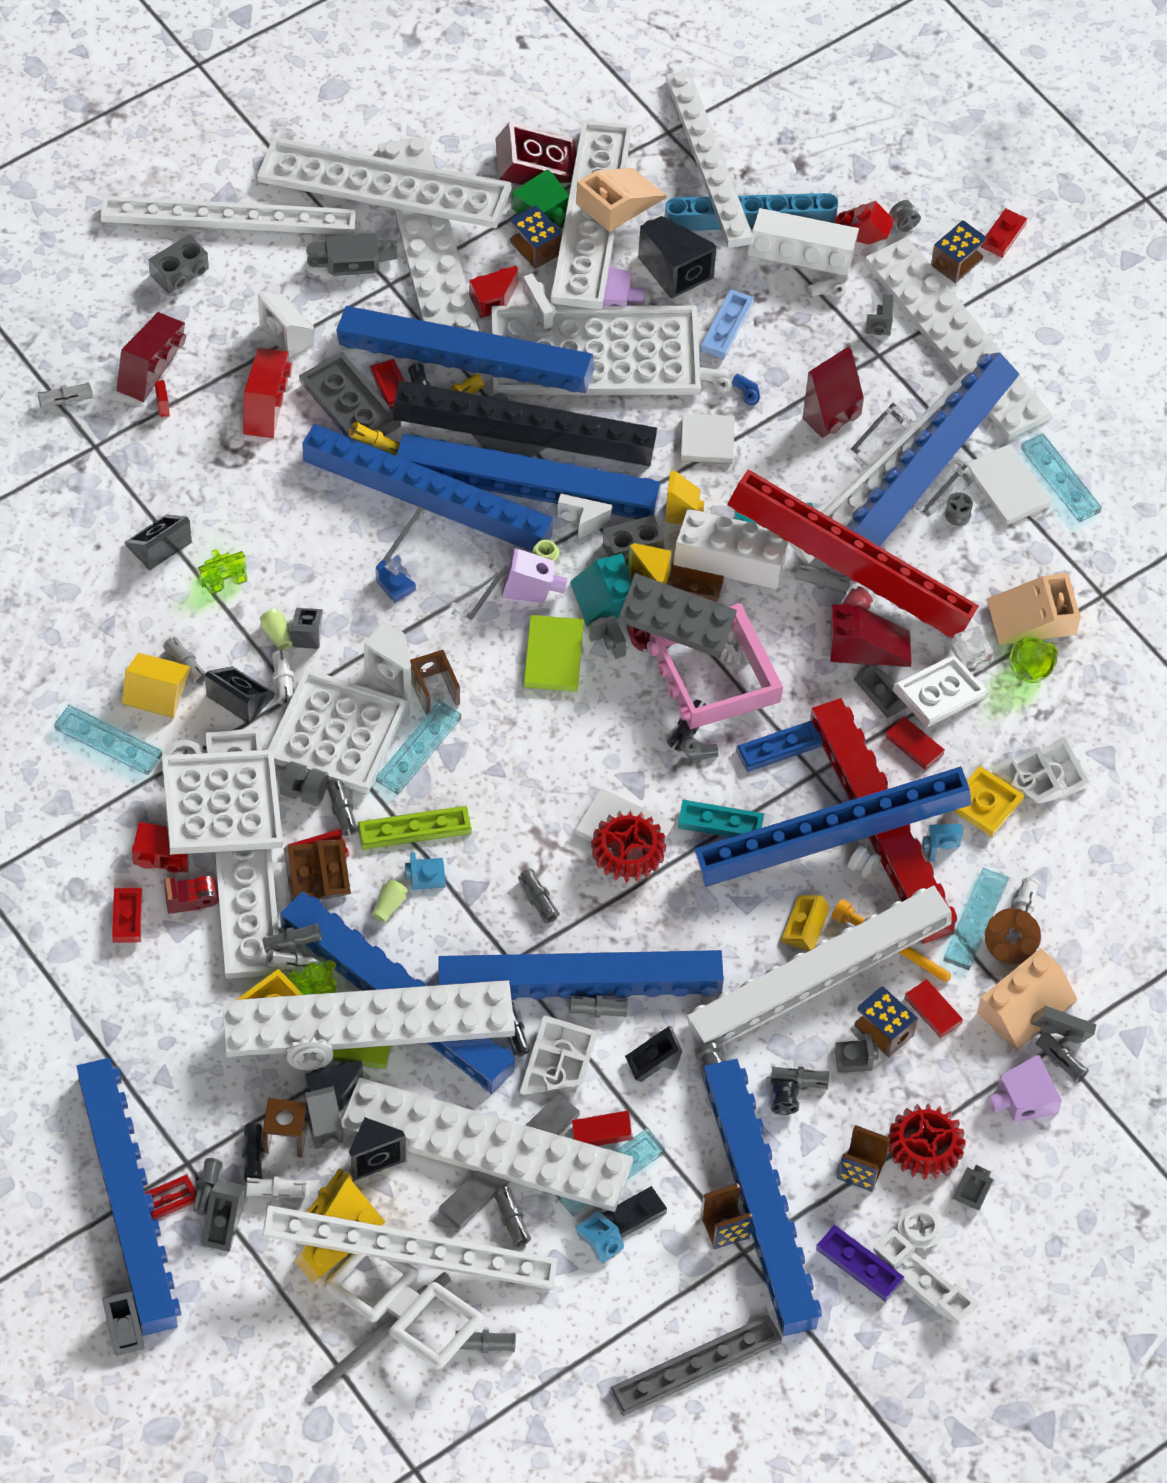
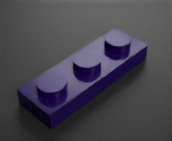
[816,1224,904,1302]

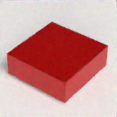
[155,380,170,417]

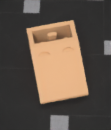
[576,168,666,232]
[986,573,1081,645]

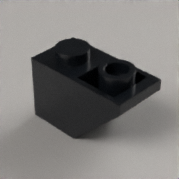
[305,1060,363,1111]

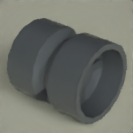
[280,761,329,806]

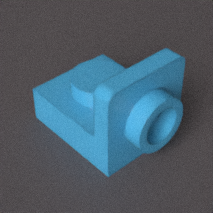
[922,824,963,862]
[405,852,446,890]
[575,1211,624,1263]

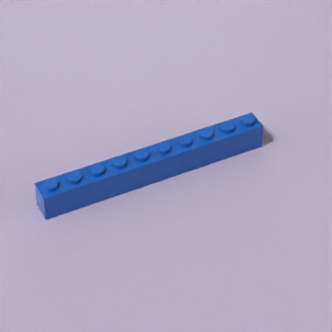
[336,306,595,394]
[845,352,1020,547]
[302,424,553,552]
[397,434,661,519]
[695,766,971,887]
[280,892,515,1094]
[438,950,724,1000]
[76,1057,182,1336]
[703,1058,822,1337]

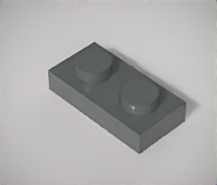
[1031,1006,1097,1043]

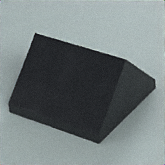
[124,514,192,571]
[205,666,275,724]
[349,1117,406,1182]

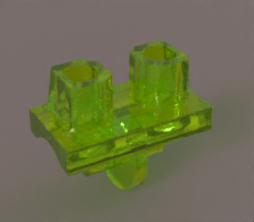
[198,549,248,594]
[287,960,337,995]

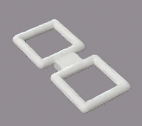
[325,1253,484,1369]

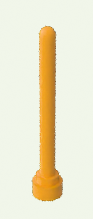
[831,899,951,982]

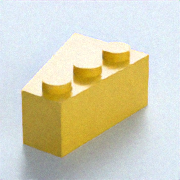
[294,1177,385,1283]

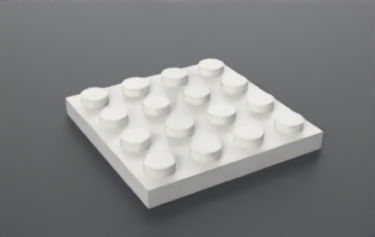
[268,668,407,794]
[162,750,283,854]

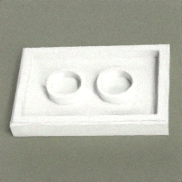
[965,444,1052,526]
[893,655,988,727]
[575,788,675,854]

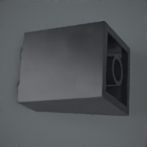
[638,216,717,299]

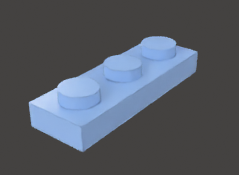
[701,289,754,359]

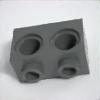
[148,234,209,294]
[603,515,664,566]

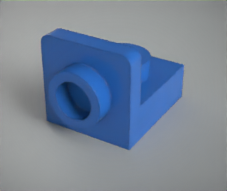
[375,554,416,603]

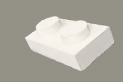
[523,273,556,330]

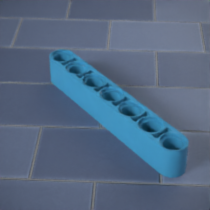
[664,193,839,231]

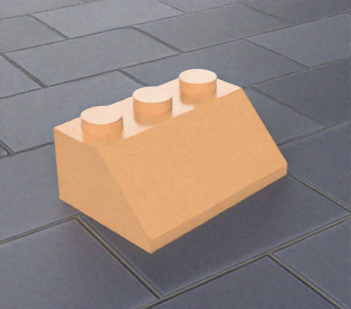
[977,948,1077,1051]

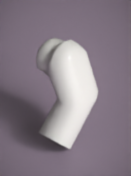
[807,279,846,299]
[700,367,732,394]

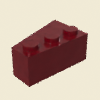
[116,312,186,402]

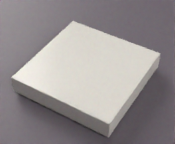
[681,413,735,464]

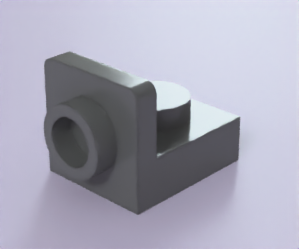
[865,294,893,335]
[589,616,626,658]
[835,1033,879,1073]
[952,1165,995,1211]

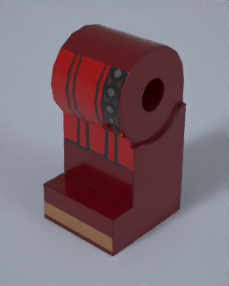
[164,876,219,914]

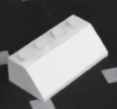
[748,208,859,279]

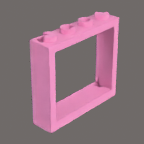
[647,603,783,729]

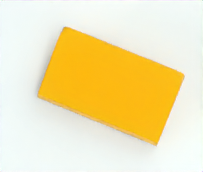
[781,895,830,951]

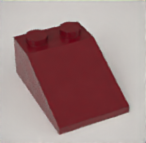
[495,122,577,185]
[802,346,864,438]
[830,604,912,667]

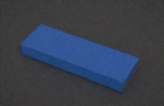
[736,720,823,772]

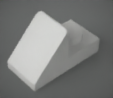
[557,494,612,539]

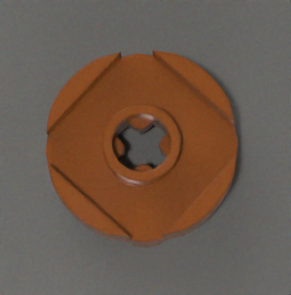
[985,908,1042,965]

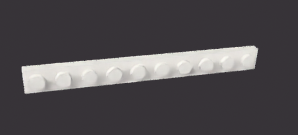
[666,71,753,248]
[101,196,356,235]
[789,373,968,563]
[262,1205,558,1290]

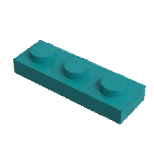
[678,800,764,837]

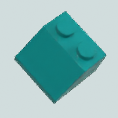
[570,554,633,627]

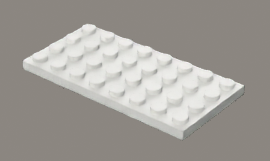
[492,306,701,395]

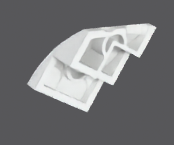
[990,737,1091,804]
[519,1015,598,1095]

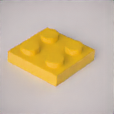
[953,766,1025,837]

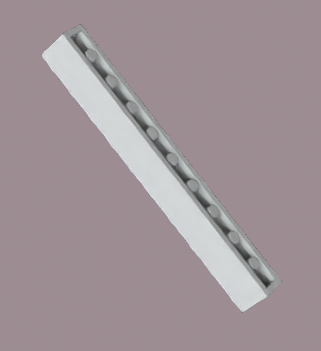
[687,886,951,1046]

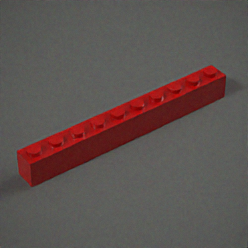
[727,469,979,642]
[810,698,957,944]

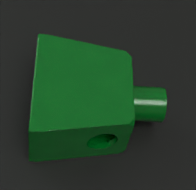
[511,169,569,228]

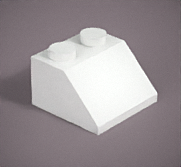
[258,291,315,358]
[364,621,411,700]

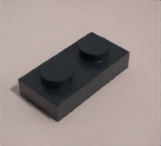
[602,1186,667,1238]

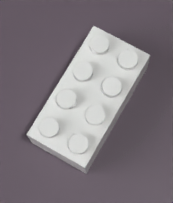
[673,509,789,589]

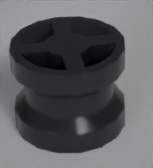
[770,1081,799,1115]

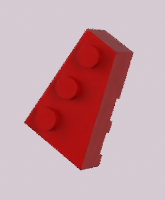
[243,348,293,438]

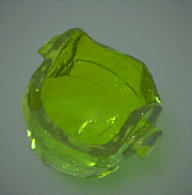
[1010,636,1058,683]

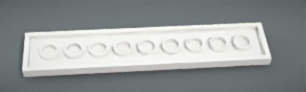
[551,120,632,310]
[378,136,479,331]
[257,137,512,228]
[865,237,1052,440]
[205,728,282,979]
[223,980,515,1057]
[341,1078,633,1212]

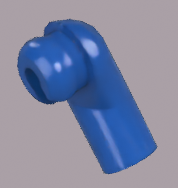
[732,373,760,405]

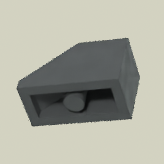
[305,1086,343,1149]
[201,1179,247,1252]

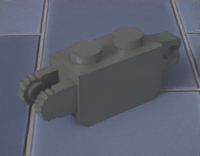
[306,233,398,276]

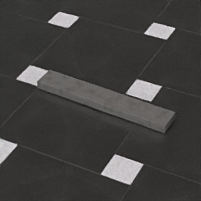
[439,1093,580,1230]
[610,1314,782,1416]

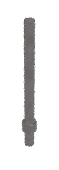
[311,1272,451,1396]

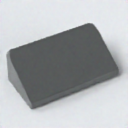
[854,665,907,718]

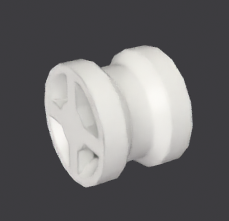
[847,845,881,880]

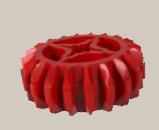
[591,809,666,883]
[888,1103,966,1180]

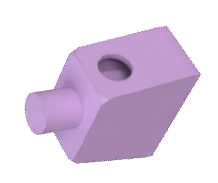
[603,266,645,306]
[502,548,567,603]
[988,1055,1062,1122]

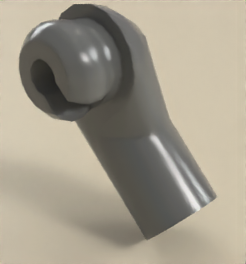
[681,737,718,760]

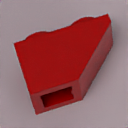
[835,201,894,245]
[469,265,518,319]
[132,822,189,873]

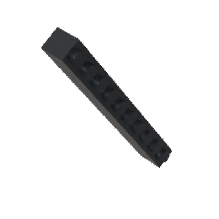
[393,380,658,467]

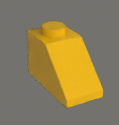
[665,470,705,524]

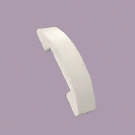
[873,1228,980,1324]

